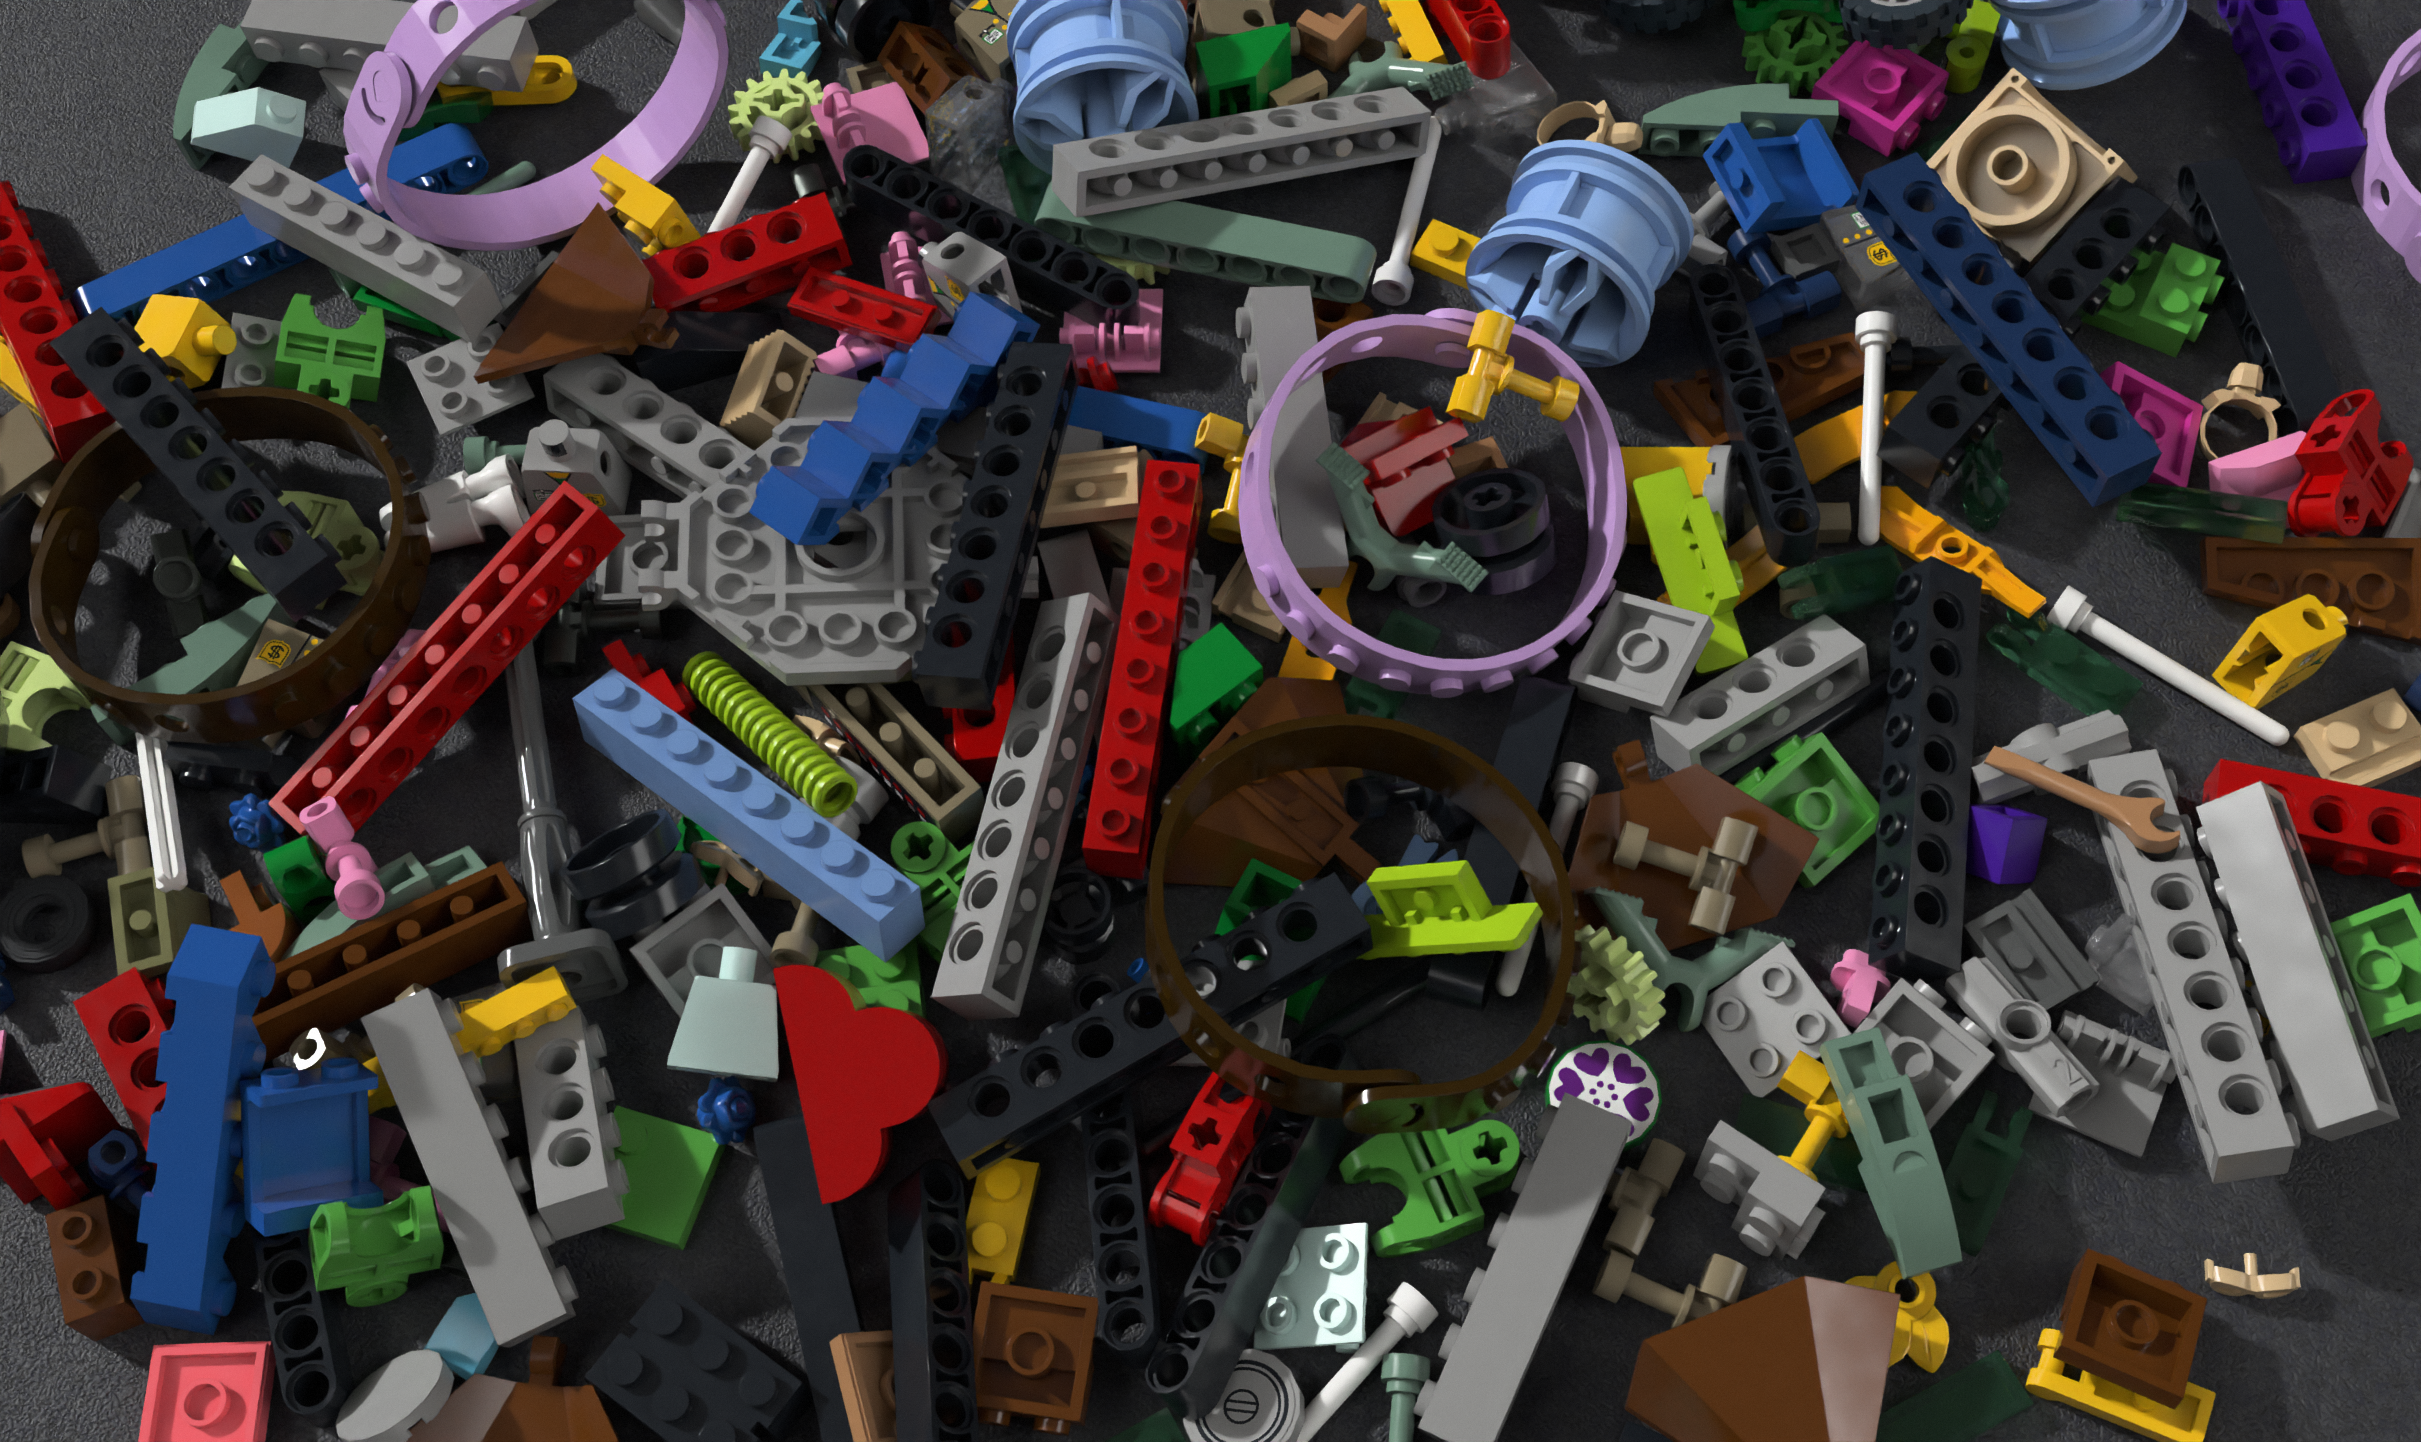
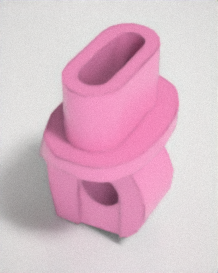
[1830,949,1891,1029]

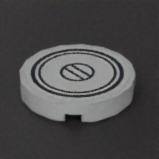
[1703,445,1738,549]
[1183,1349,1305,1442]

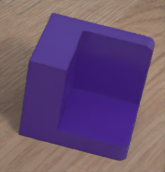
[1966,804,2048,884]

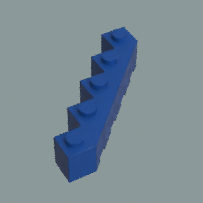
[749,291,1040,545]
[130,923,276,1335]

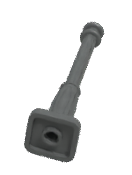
[497,629,628,1004]

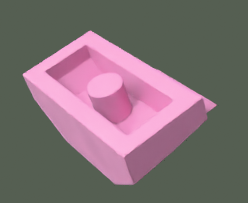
[2208,431,2307,537]

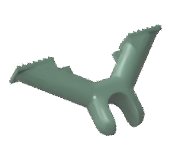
[1326,41,1475,101]
[1315,442,1489,593]
[1583,886,1796,1032]

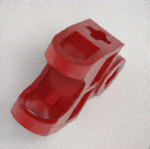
[2287,389,2414,537]
[1148,1072,1273,1248]

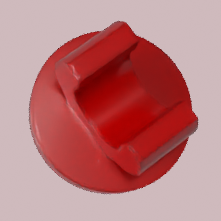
[1078,356,1119,393]

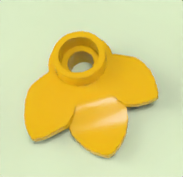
[1845,1261,1949,1373]

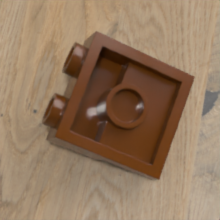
[2053,1248,2207,1410]
[972,1281,1099,1436]

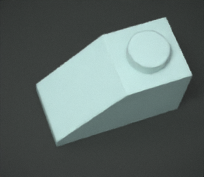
[190,87,306,168]

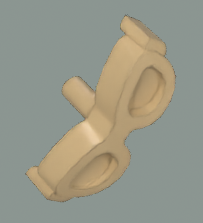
[689,841,763,897]
[2204,1253,2301,1299]

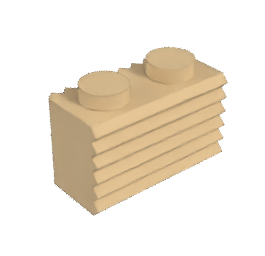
[719,329,818,450]

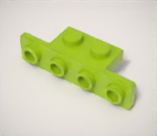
[1632,467,1748,676]
[1356,860,1543,960]

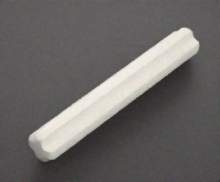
[135,732,188,893]

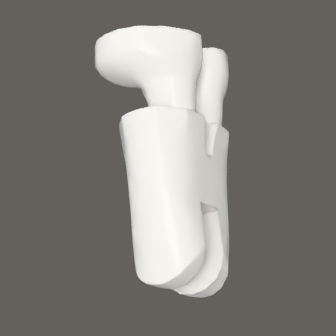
[379,453,530,553]

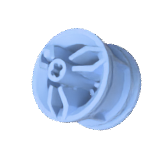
[1006,0,1199,175]
[1988,0,2187,90]
[1465,140,1694,368]

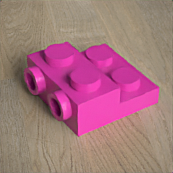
[1811,40,1950,157]
[2099,361,2203,497]

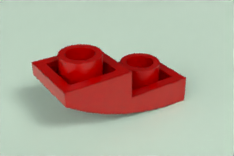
[602,639,697,725]

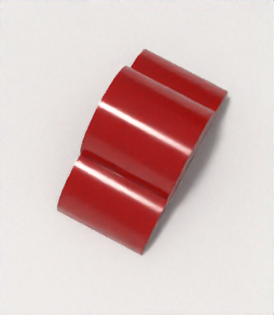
[773,965,949,1205]

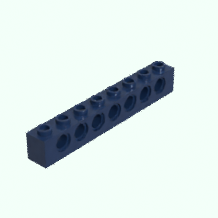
[1855,152,2162,508]

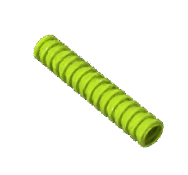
[682,651,858,818]

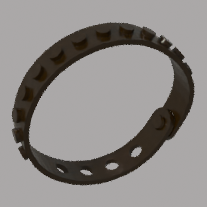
[29,387,431,744]
[1145,714,1582,1134]

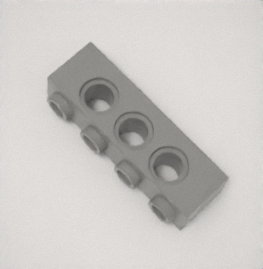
[1650,614,1870,776]
[514,1005,630,1241]

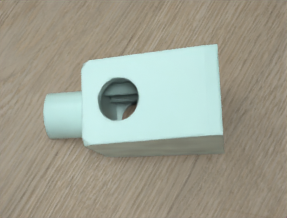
[667,946,779,1082]

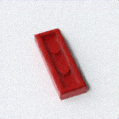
[787,266,942,353]

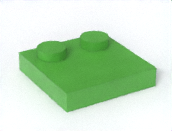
[603,1106,726,1251]

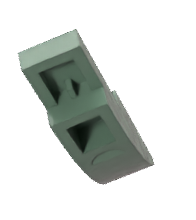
[173,20,270,171]
[1638,83,1839,157]
[90,593,298,747]
[280,845,487,961]
[1818,1027,1963,1280]

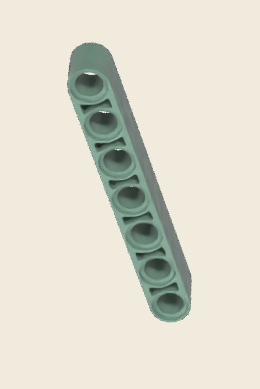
[1034,181,1377,304]

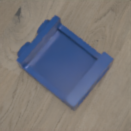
[1703,118,1859,234]
[240,1057,384,1237]

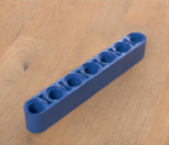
[880,349,1210,475]

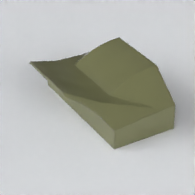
[107,867,212,978]

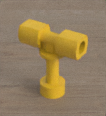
[1446,309,1580,423]
[1195,412,1250,544]
[1777,1050,1852,1182]

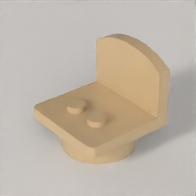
[1926,67,2138,270]

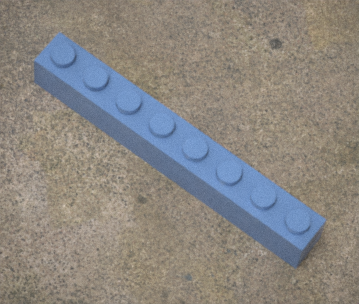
[572,668,925,963]

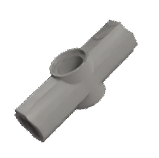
[1970,709,2132,804]
[1945,956,2100,1118]

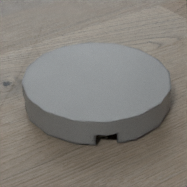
[335,1349,454,1442]

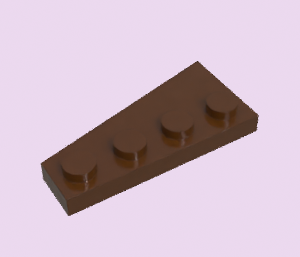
[1653,332,1865,447]
[2199,537,2421,646]

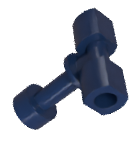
[1727,227,1842,339]
[87,1129,152,1212]

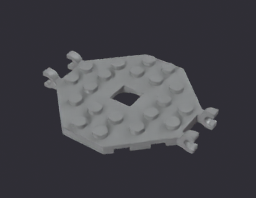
[638,416,1039,686]

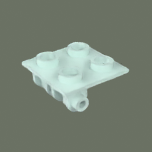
[1254,1223,1369,1354]

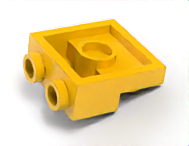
[591,154,701,258]

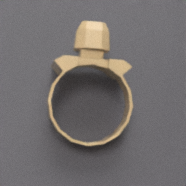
[1537,100,1643,152]
[2197,363,2281,461]

